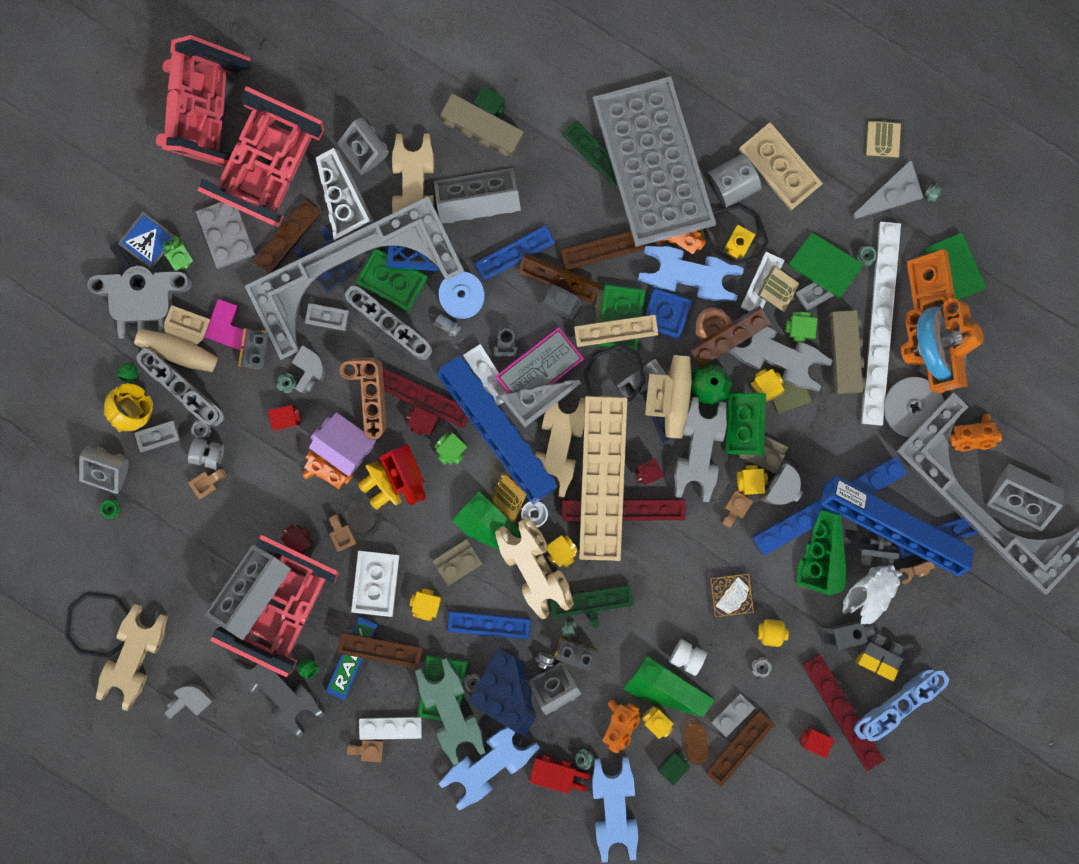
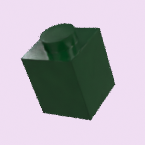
[473,86,506,117]
[657,750,690,786]

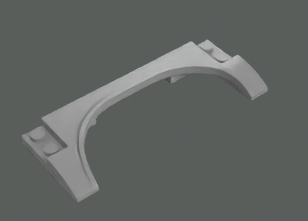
[245,196,464,360]
[896,392,1079,595]

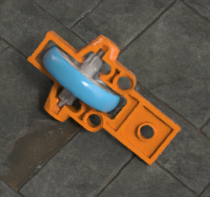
[901,249,984,394]

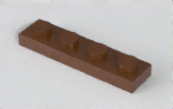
[254,199,322,274]
[561,231,645,270]
[518,253,600,304]
[689,306,771,367]
[337,632,422,668]
[705,710,775,787]

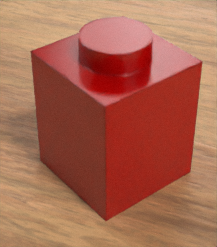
[268,405,301,431]
[800,727,835,759]

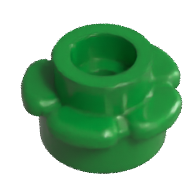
[100,499,120,519]

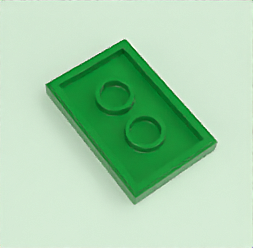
[789,232,864,299]
[924,233,987,300]
[355,248,429,312]
[597,284,645,350]
[726,393,766,455]
[417,655,468,721]

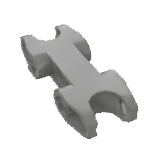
[345,286,433,360]
[727,327,833,392]
[136,349,225,426]
[674,397,727,502]

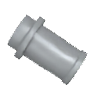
[434,314,461,337]

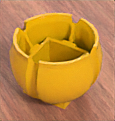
[104,383,153,433]

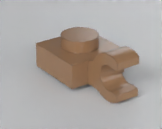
[188,469,227,500]
[722,491,753,528]
[329,514,357,552]
[897,560,935,584]
[347,739,384,763]

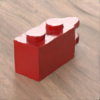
[379,445,426,505]
[529,754,591,794]

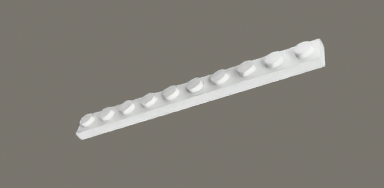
[861,222,901,426]

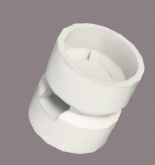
[521,502,548,527]
[669,639,707,676]

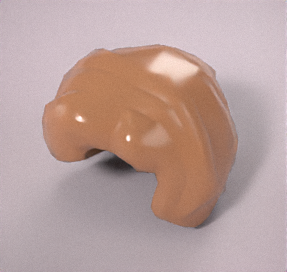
[696,307,732,340]

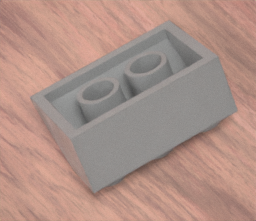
[986,464,1065,531]

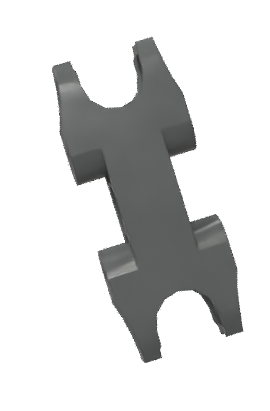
[231,640,326,738]

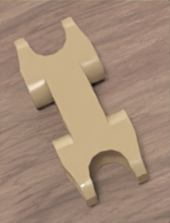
[392,134,434,213]
[535,398,585,497]
[495,517,574,619]
[96,603,168,711]

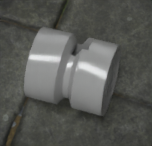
[188,438,224,470]

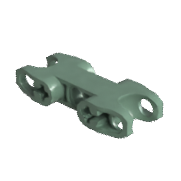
[415,657,486,766]

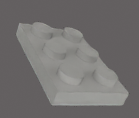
[196,202,256,269]

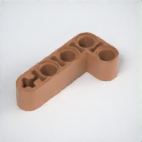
[340,357,386,440]

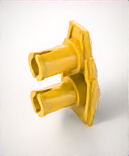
[358,461,402,510]

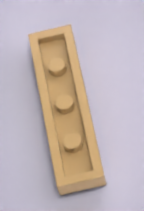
[574,315,658,347]

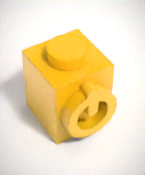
[724,225,756,259]
[750,369,785,402]
[737,465,768,495]
[547,535,579,568]
[409,588,442,621]
[641,706,673,739]

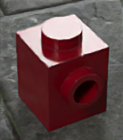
[406,407,439,436]
[634,458,664,486]
[280,524,314,554]

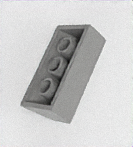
[434,168,521,224]
[205,545,291,640]

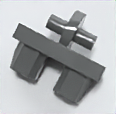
[858,535,899,566]

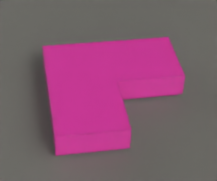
[204,299,244,350]

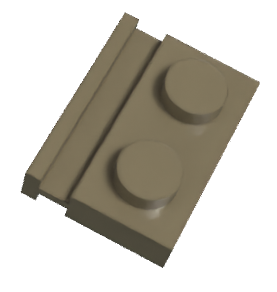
[738,436,788,474]
[432,539,483,586]

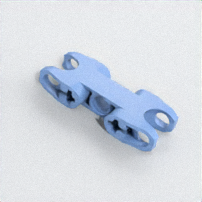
[638,246,744,302]
[854,670,949,741]
[439,727,540,811]
[592,756,638,862]

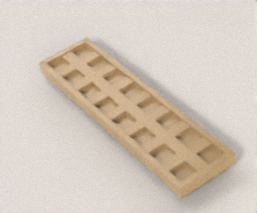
[579,395,627,561]

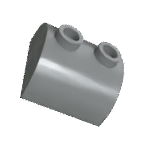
[337,118,389,175]
[706,153,762,207]
[79,446,129,494]
[760,464,803,505]
[529,662,582,715]

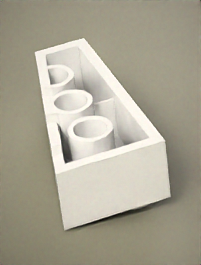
[316,148,374,241]

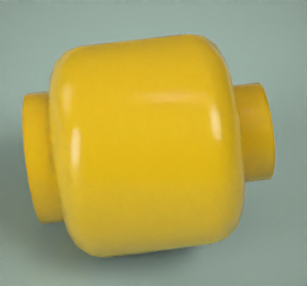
[758,619,789,647]

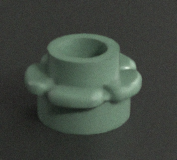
[925,183,943,202]
[857,246,877,266]
[277,373,297,393]
[562,620,578,640]
[575,749,594,770]

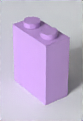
[309,412,376,476]

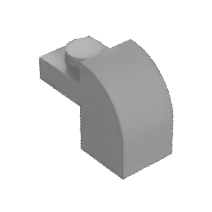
[292,345,325,394]
[617,359,667,398]
[165,684,215,719]

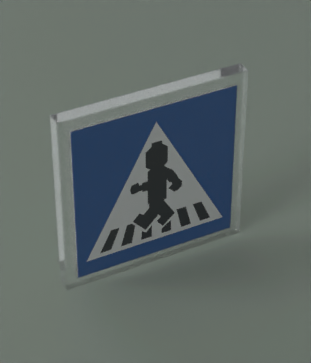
[118,212,175,269]

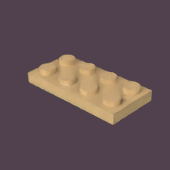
[738,123,823,211]

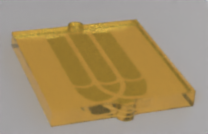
[491,473,527,522]

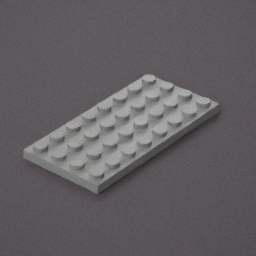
[593,76,716,247]

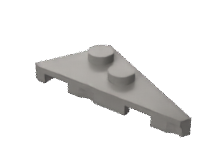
[853,161,923,220]
[500,380,581,428]

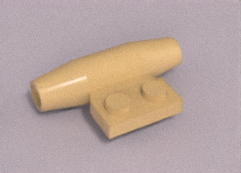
[134,305,218,373]
[645,355,692,438]

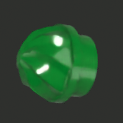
[117,363,137,384]
[297,658,319,679]

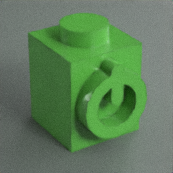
[163,236,193,271]
[785,312,817,343]
[434,432,468,465]

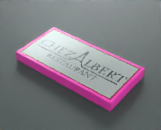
[495,327,584,394]

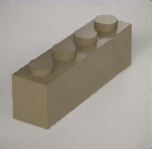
[440,94,524,157]
[829,310,866,395]

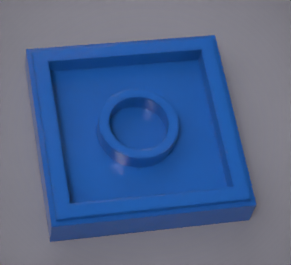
[645,288,693,339]

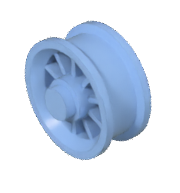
[439,272,485,319]

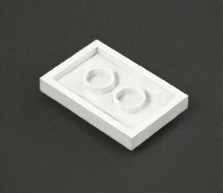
[351,551,400,617]

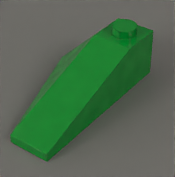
[452,491,522,551]
[796,510,846,595]
[623,655,714,717]

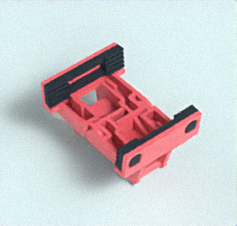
[156,35,250,167]
[197,86,324,227]
[210,535,339,677]

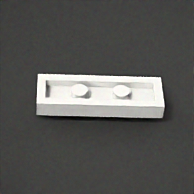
[740,252,784,312]
[463,344,508,406]
[359,717,422,740]

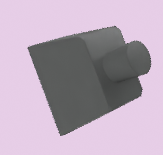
[539,284,582,321]
[821,621,874,650]

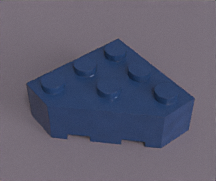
[468,647,536,735]

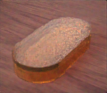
[684,723,708,765]

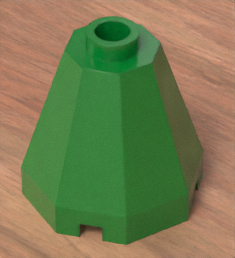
[691,362,732,406]

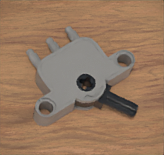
[87,241,192,339]

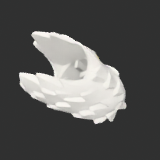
[842,565,902,624]

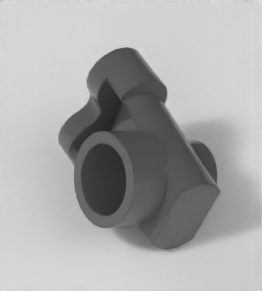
[494,325,518,356]

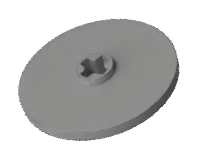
[884,377,944,437]

